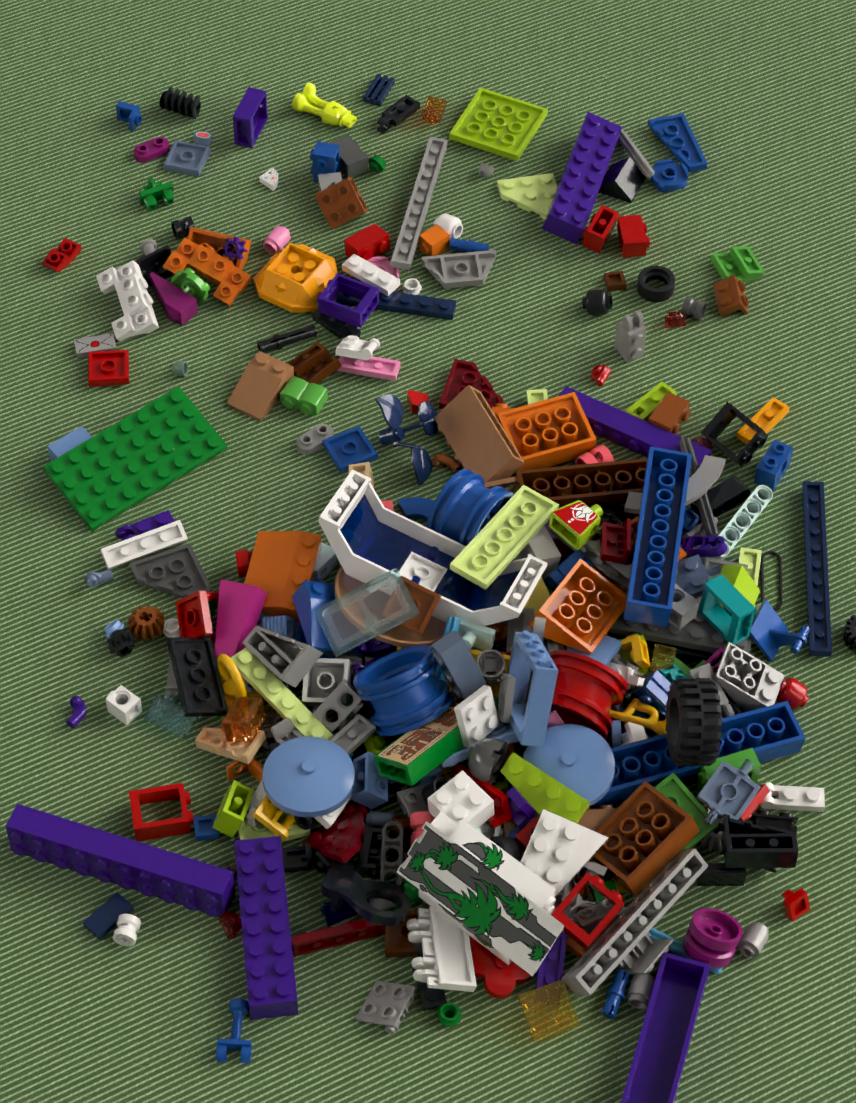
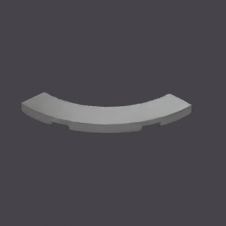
[624,455,726,514]

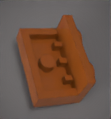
[713,275,749,317]

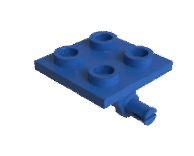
[749,600,810,662]

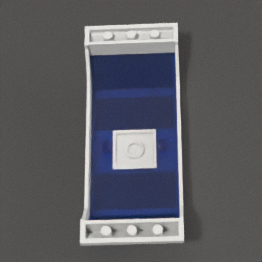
[318,470,548,626]

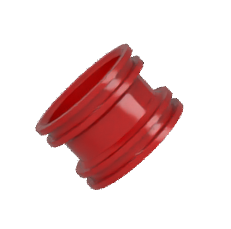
[550,650,628,739]

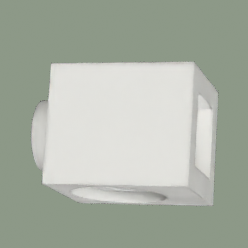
[106,685,142,725]

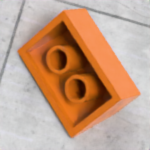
[188,227,252,270]

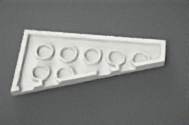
[520,809,609,898]

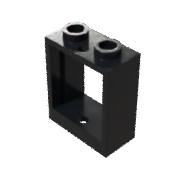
[701,401,768,468]

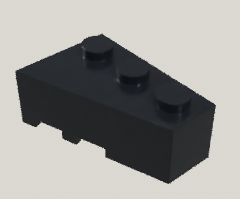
[721,814,798,869]

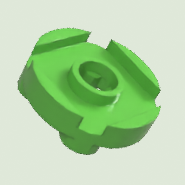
[171,268,210,306]

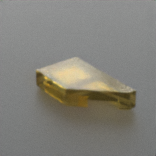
[650,644,677,671]

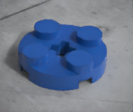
[650,159,689,193]

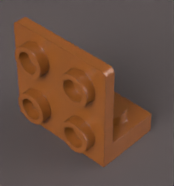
[315,177,369,229]

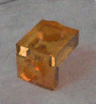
[421,96,447,123]

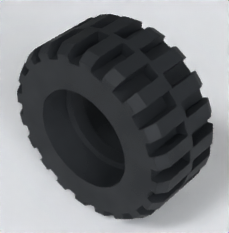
[666,678,722,766]

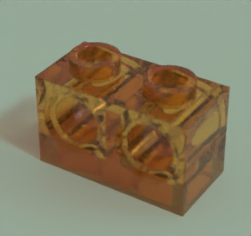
[221,697,266,742]

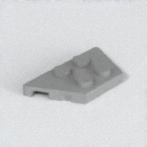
[422,250,496,289]

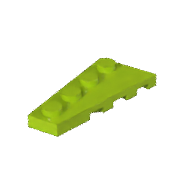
[500,752,591,824]

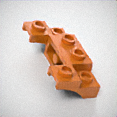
[163,237,252,307]

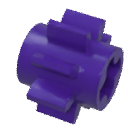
[222,236,248,261]

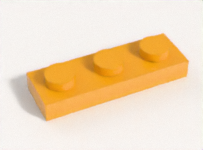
[736,397,790,444]

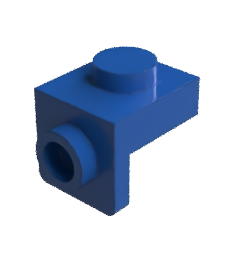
[116,101,142,131]

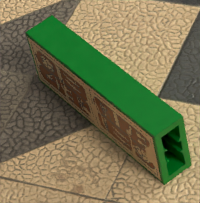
[374,696,498,786]

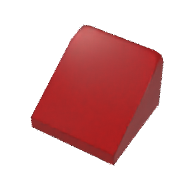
[407,390,430,414]

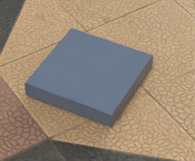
[163,140,211,177]

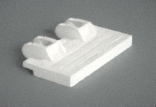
[407,906,477,992]

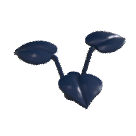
[375,394,438,486]

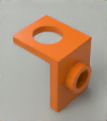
[226,759,264,783]

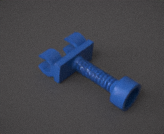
[216,999,252,1063]

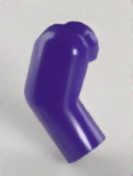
[66,696,87,729]

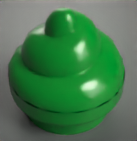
[401,880,422,903]

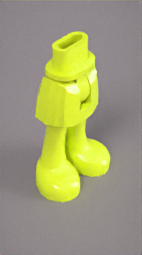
[292,82,357,128]

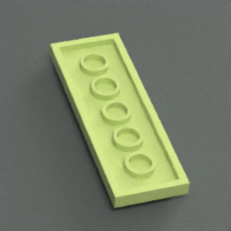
[450,485,559,590]

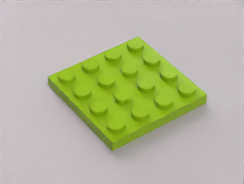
[449,87,548,161]

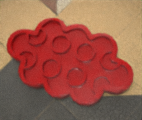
[469,936,532,999]

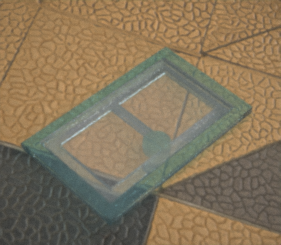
[313,568,420,657]

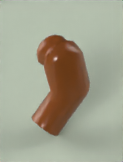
[431,453,462,474]

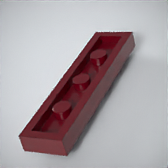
[291,919,386,957]

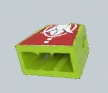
[549,500,603,551]

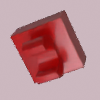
[781,888,810,922]

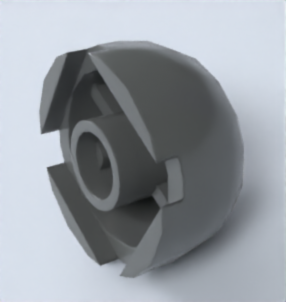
[466,737,508,785]

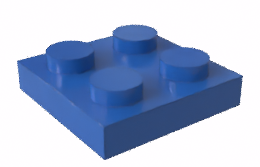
[322,426,378,474]

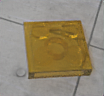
[517,979,580,1042]

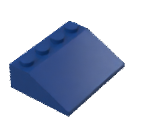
[292,581,379,657]

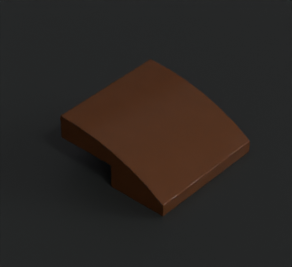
[287,342,342,384]

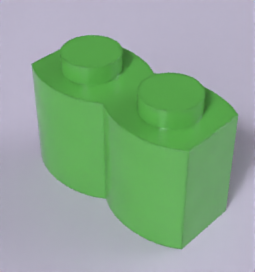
[280,377,328,416]

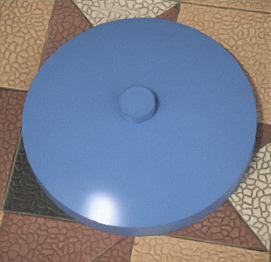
[523,724,615,806]
[262,737,355,817]

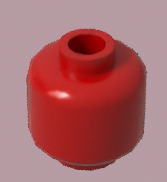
[776,677,809,710]

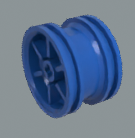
[427,469,514,546]
[353,645,454,736]

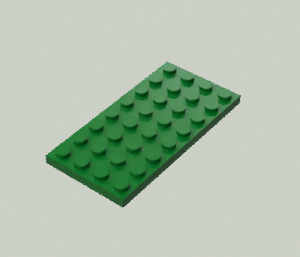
[43,386,228,532]

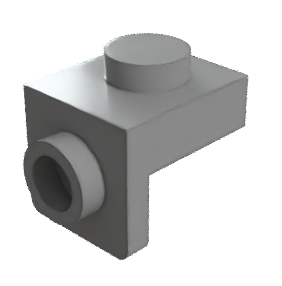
[271,717,304,745]

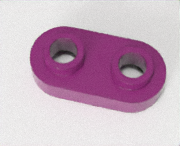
[134,137,169,163]

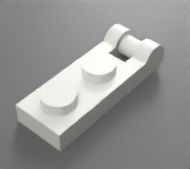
[760,782,825,812]

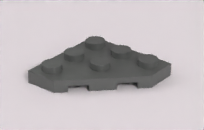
[129,543,213,598]

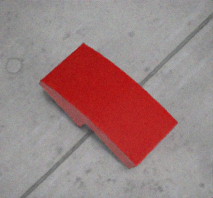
[42,238,82,273]

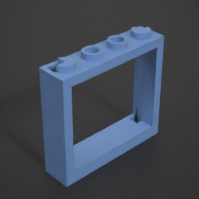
[507,630,558,746]

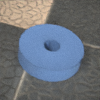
[611,720,622,748]

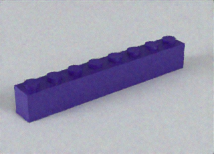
[559,386,711,467]

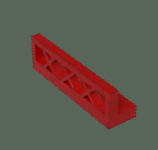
[453,763,512,828]

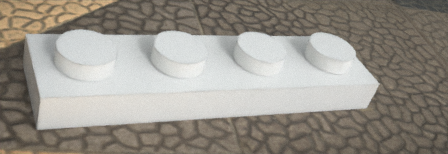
[100,520,188,570]

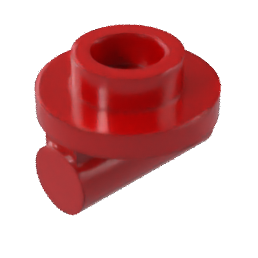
[590,364,611,387]

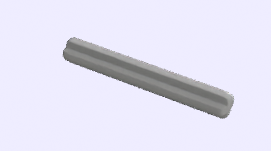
[618,130,655,179]

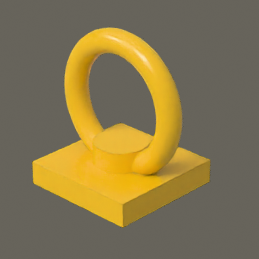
[217,654,264,720]

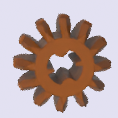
[128,604,165,642]

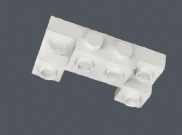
[96,260,159,342]

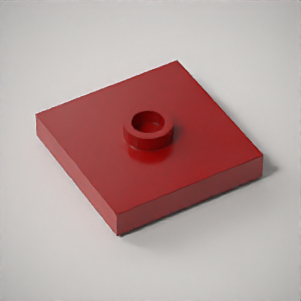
[88,350,129,387]

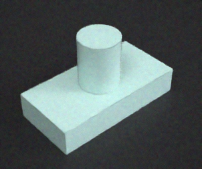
[454,616,496,650]

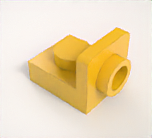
[621,635,651,669]

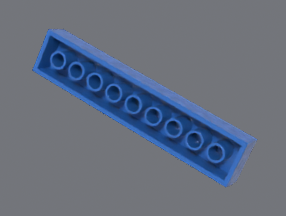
[623,446,692,627]
[592,701,806,809]

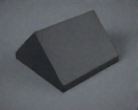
[598,157,646,203]

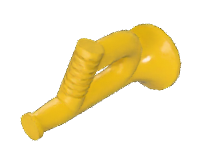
[609,698,667,735]

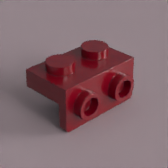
[600,518,634,564]

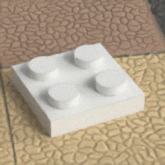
[454,685,500,748]

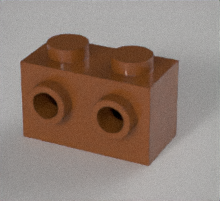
[648,392,691,435]

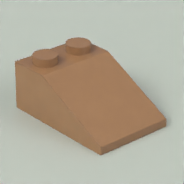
[227,351,294,422]

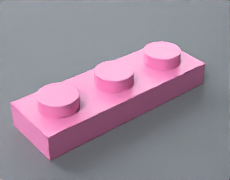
[337,356,401,381]

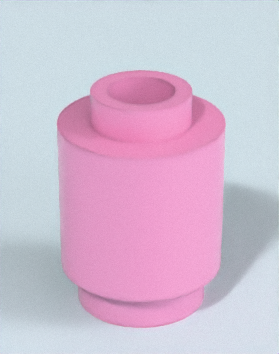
[263,226,291,254]

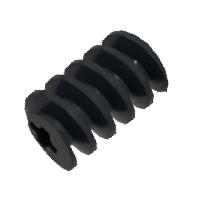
[159,87,201,119]

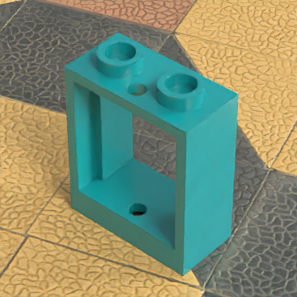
[699,575,756,645]

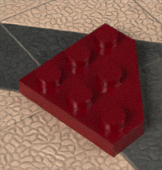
[439,359,504,409]
[302,801,368,864]

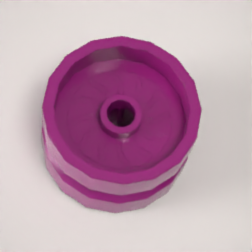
[682,908,743,968]

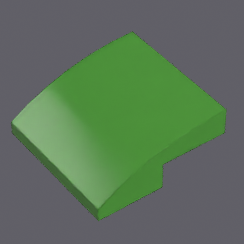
[710,246,765,283]

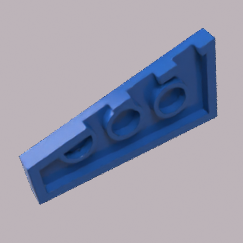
[648,113,707,172]

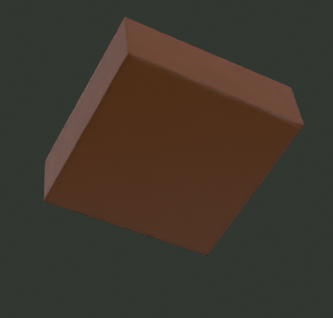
[603,271,627,292]

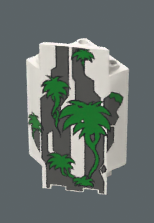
[397,812,564,976]

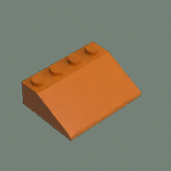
[497,392,597,471]
[244,531,322,622]
[528,558,627,654]

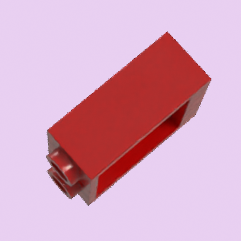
[129,783,194,842]
[551,872,624,951]

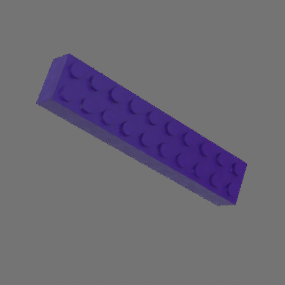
[5,804,235,919]

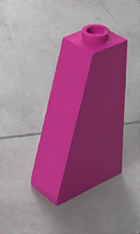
[214,579,267,658]

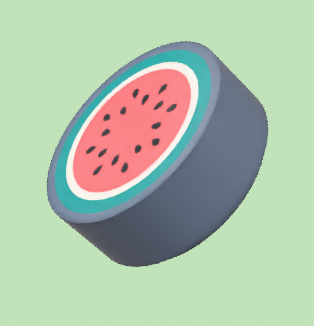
[193,131,212,145]

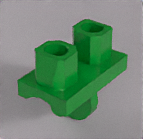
[139,178,174,211]

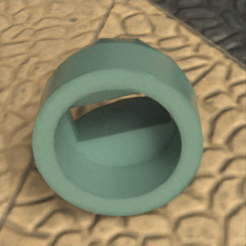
[172,360,188,377]

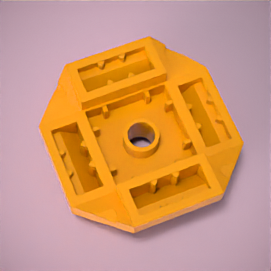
[253,243,338,313]

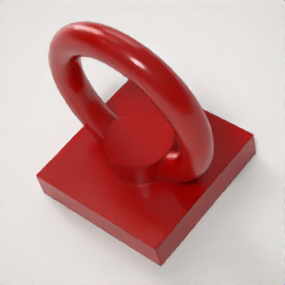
[175,591,219,642]

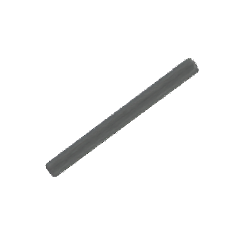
[679,437,718,536]

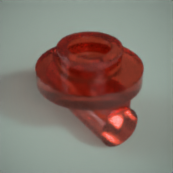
[664,311,686,328]
[218,911,242,939]

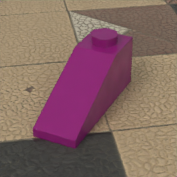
[150,272,198,326]

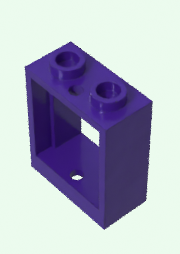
[233,87,268,148]
[317,273,379,328]

